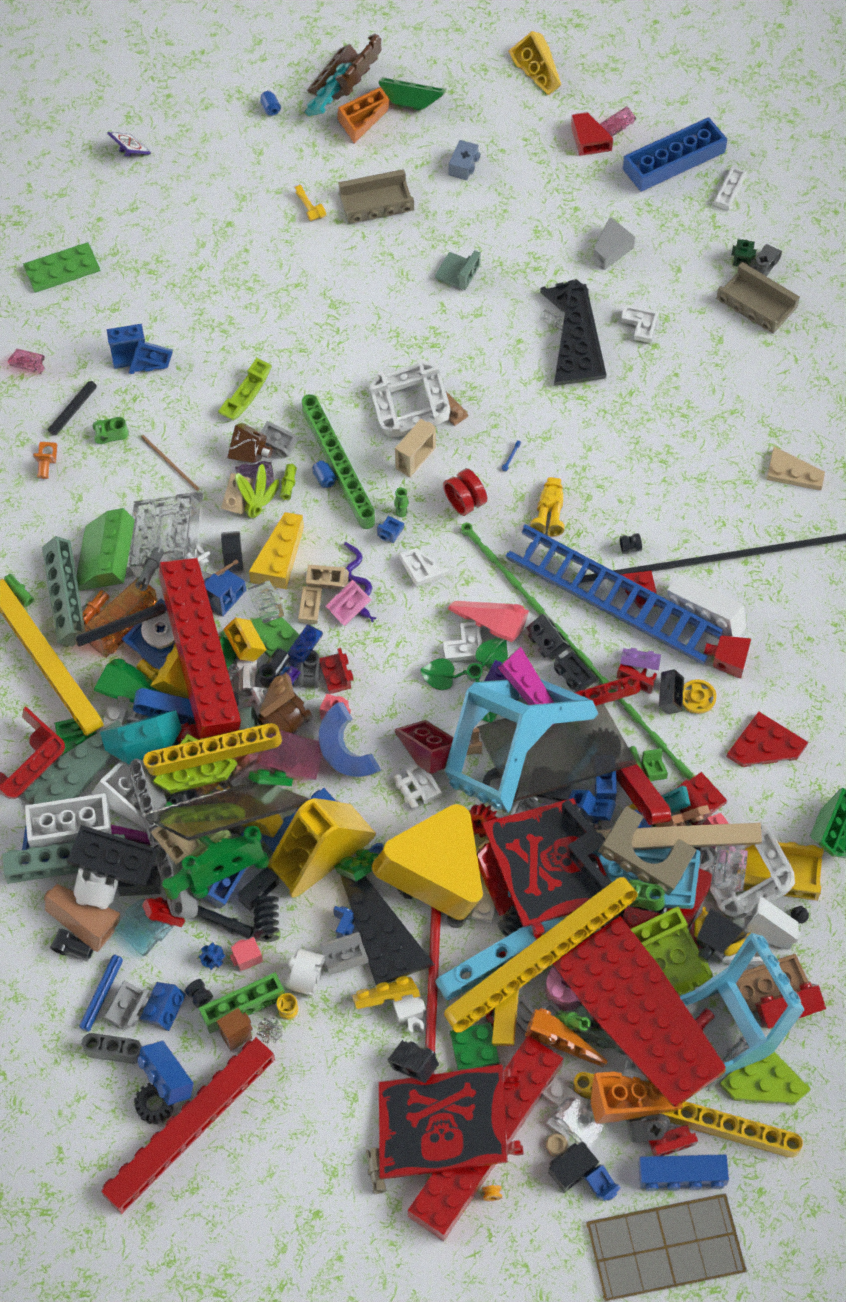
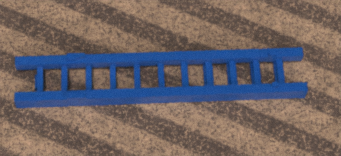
[506,524,723,665]

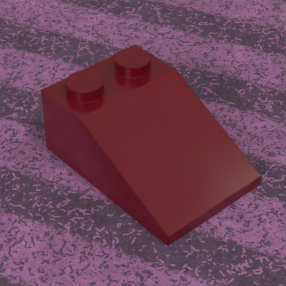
[394,720,454,773]

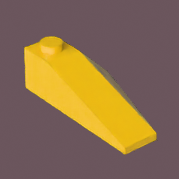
[508,31,562,95]

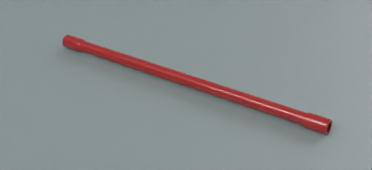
[425,906,441,1074]

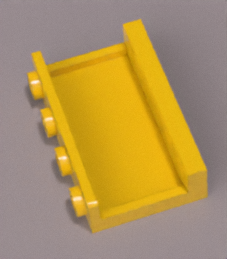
[737,841,824,901]

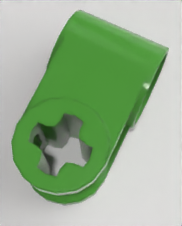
[92,417,129,444]
[629,880,665,911]

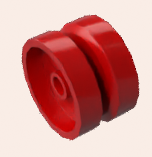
[443,468,488,516]

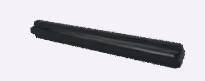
[75,603,166,647]

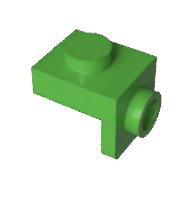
[641,749,668,781]

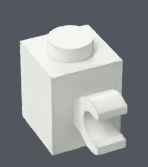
[393,994,426,1035]

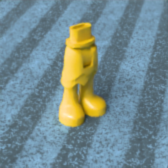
[530,477,565,537]

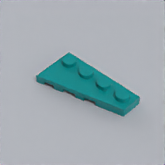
[304,63,352,116]

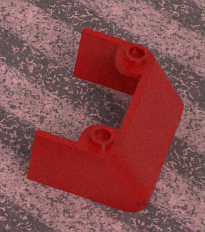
[0,706,65,799]

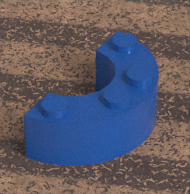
[319,702,382,777]

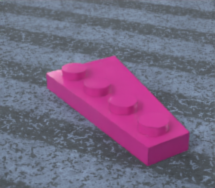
[498,647,554,727]

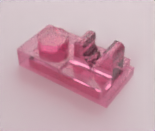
[600,106,636,137]
[7,349,45,374]

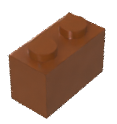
[217,1008,253,1051]

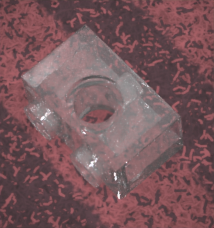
[248,581,285,624]
[711,846,748,892]
[551,1097,605,1147]

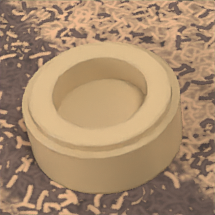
[546,1134,568,1157]

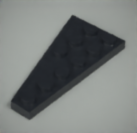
[554,284,607,386]
[340,875,435,985]

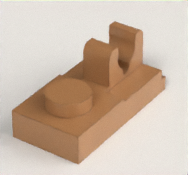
[446,392,468,426]

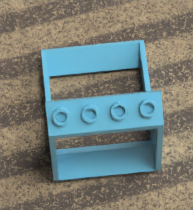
[445,679,598,813]
[680,933,804,1076]

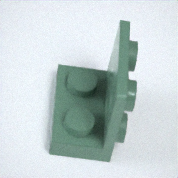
[435,250,481,290]

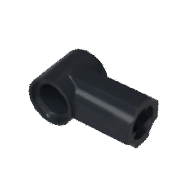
[259,648,291,688]
[50,928,94,961]

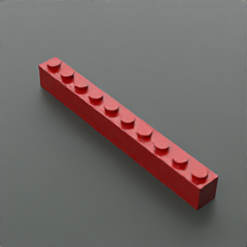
[101,1037,275,1214]

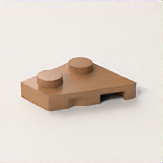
[260,672,295,718]

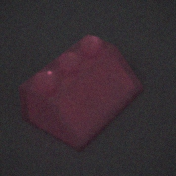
[255,730,322,780]

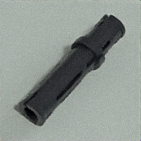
[194,905,254,939]

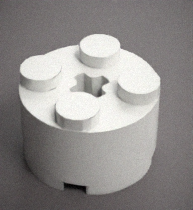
[73,868,119,909]
[285,949,325,996]

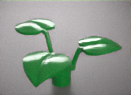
[421,638,508,723]

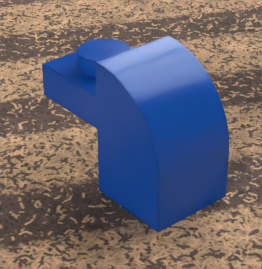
[569,789,616,824]

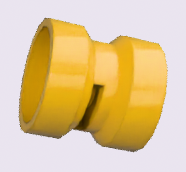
[277,993,298,1020]

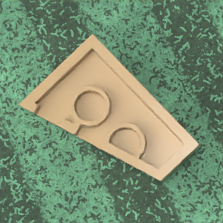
[767,446,825,491]

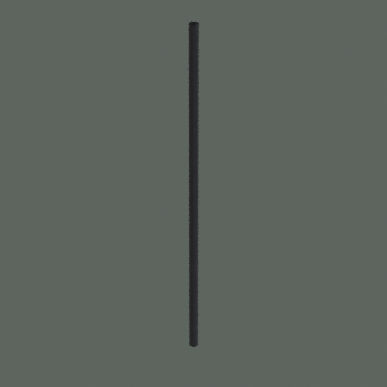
[580,533,846,583]

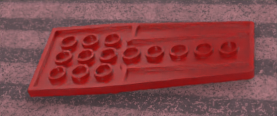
[553,916,726,1107]

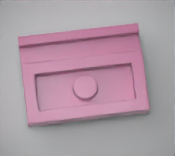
[326,580,372,626]

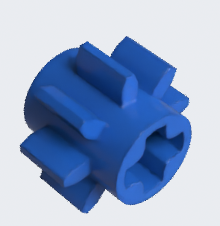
[198,942,226,970]

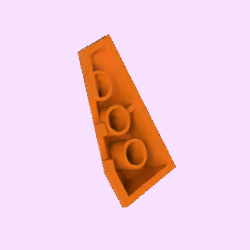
[524,1008,608,1067]
[591,1072,683,1124]

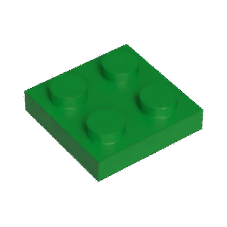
[450,1023,500,1071]

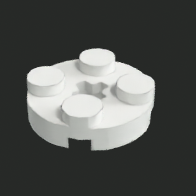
[141,610,175,649]

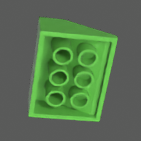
[76,508,135,591]

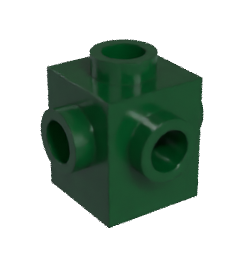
[731,239,757,267]

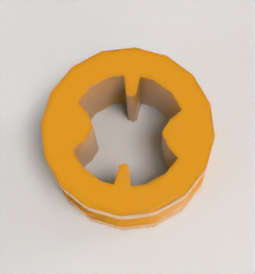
[482,1185,502,1201]

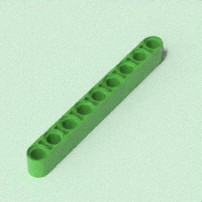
[302,394,375,529]

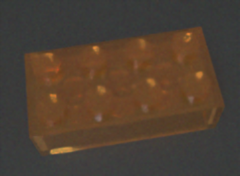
[84,577,158,658]

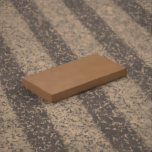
[736,953,809,1014]

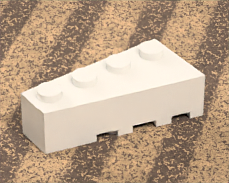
[667,575,746,637]

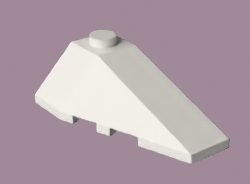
[91,761,146,828]

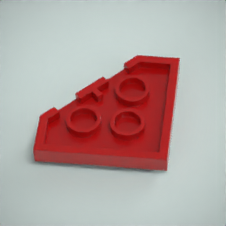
[726,711,809,767]

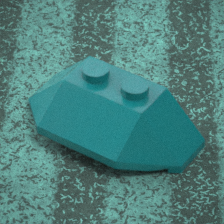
[100,710,182,765]

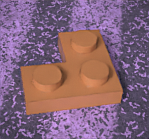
[656,805,710,827]

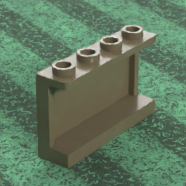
[338,169,414,224]
[716,262,800,334]

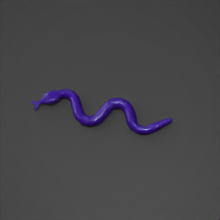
[344,542,376,622]

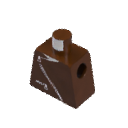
[227,423,273,463]

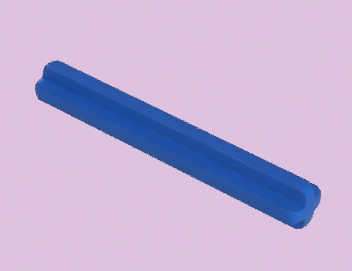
[79,954,123,1032]

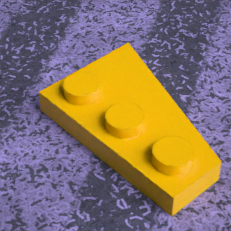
[351,976,421,1009]

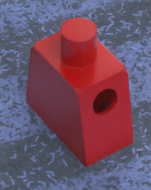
[704,635,751,679]

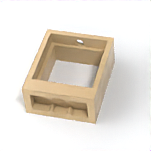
[395,419,436,477]

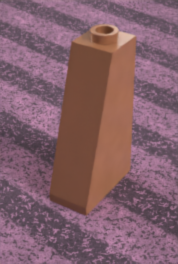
[44,884,121,952]

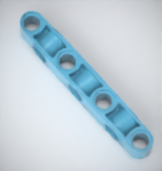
[435,916,564,1000]

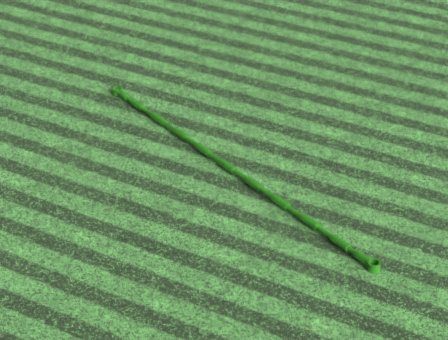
[461,523,693,780]

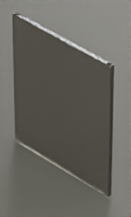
[476,695,636,803]
[141,781,310,841]

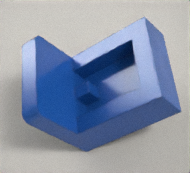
[377,516,405,544]
[333,906,354,939]
[584,1164,621,1201]

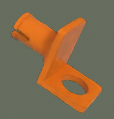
[33,442,58,479]

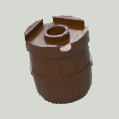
[257,693,313,742]

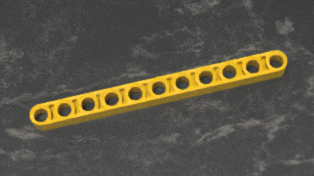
[0,578,104,736]
[444,877,638,1033]
[573,1072,803,1158]

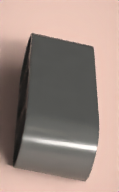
[81,1033,142,1064]

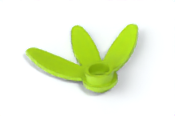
[235,464,280,518]

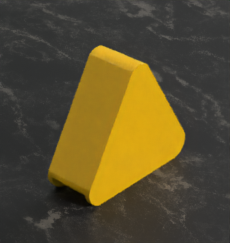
[267,798,376,898]
[372,804,483,920]

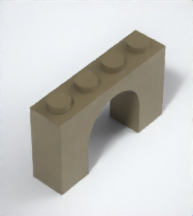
[598,806,697,895]

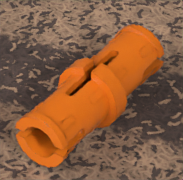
[82,590,110,626]

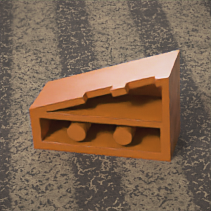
[337,87,389,144]

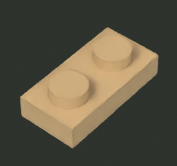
[298,586,322,624]

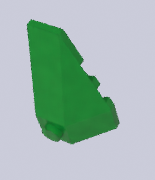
[94,659,161,703]

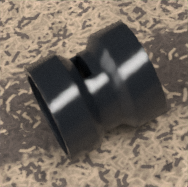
[620,533,642,554]
[184,979,213,1008]

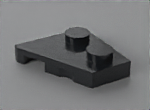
[540,279,589,312]

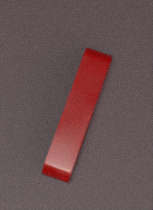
[615,761,671,825]

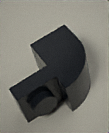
[221,531,244,572]

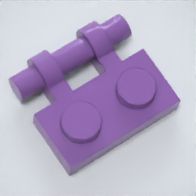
[620,647,661,671]

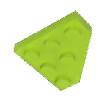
[153,734,237,793]
[720,1052,811,1105]

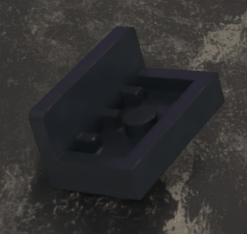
[554,651,596,692]

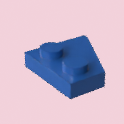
[129,340,173,374]

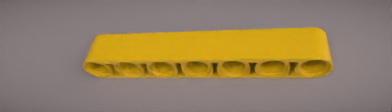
[143,723,282,776]

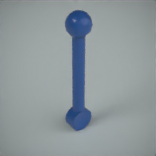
[502,440,521,471]

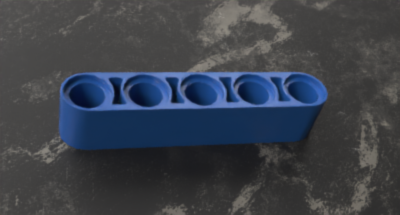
[133,688,196,725]

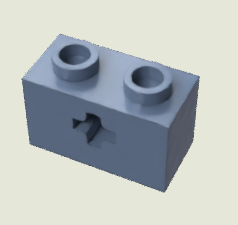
[448,140,481,180]

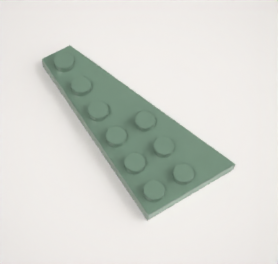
[23,720,122,805]

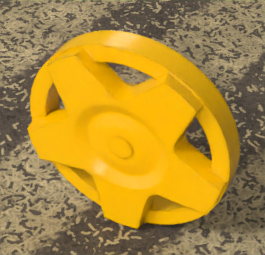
[683,679,717,714]

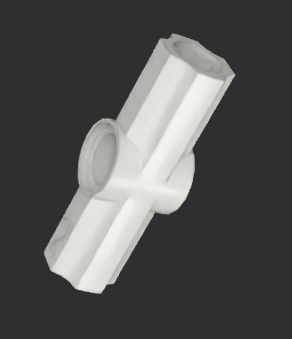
[237,658,258,696]

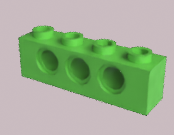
[199,972,285,1034]

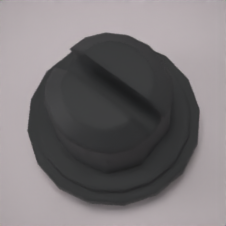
[791,906,809,924]

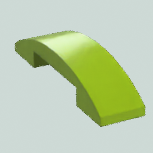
[218,357,272,421]

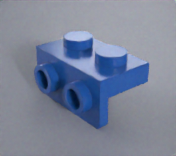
[139,982,186,1031]

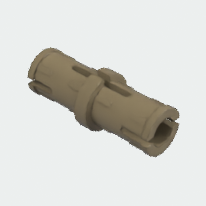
[366,1148,387,1194]

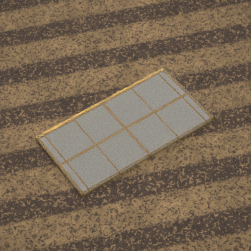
[586,1193,747,1302]

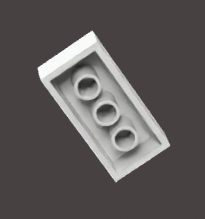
[25,793,112,848]

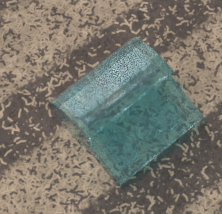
[115,899,174,956]

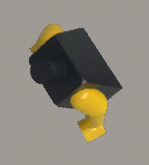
[695,907,751,963]

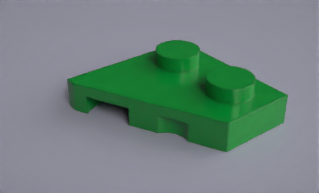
[248,769,293,787]

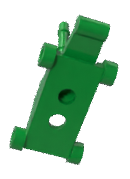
[162,802,269,900]

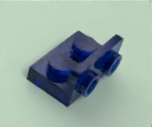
[287,624,323,667]

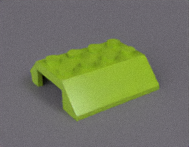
[631,907,713,996]

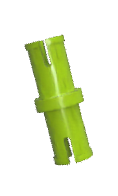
[279,464,297,500]

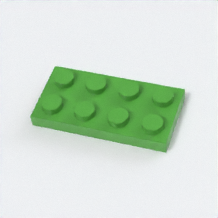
[23,242,100,293]

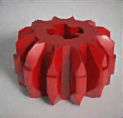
[469,803,498,838]

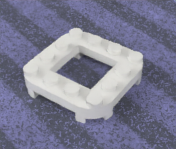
[370,359,450,438]
[699,820,795,919]

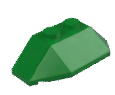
[378,77,446,111]
[810,787,846,858]

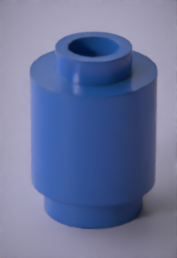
[260,91,281,116]
[312,461,337,488]

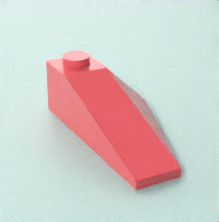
[448,601,529,642]

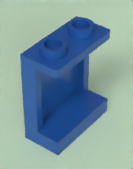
[106,323,145,369]

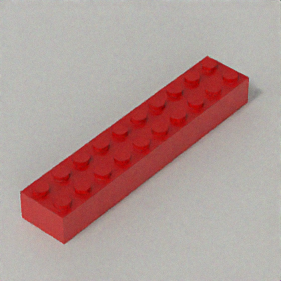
[158,558,241,739]
[407,1035,564,1241]

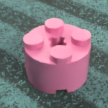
[545,967,581,1011]

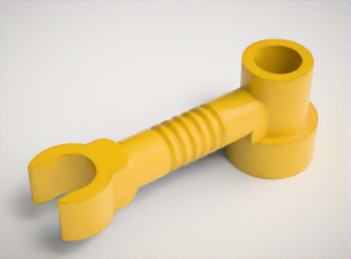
[294,184,327,222]

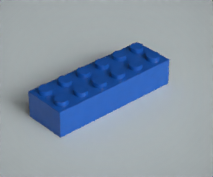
[623,117,728,192]

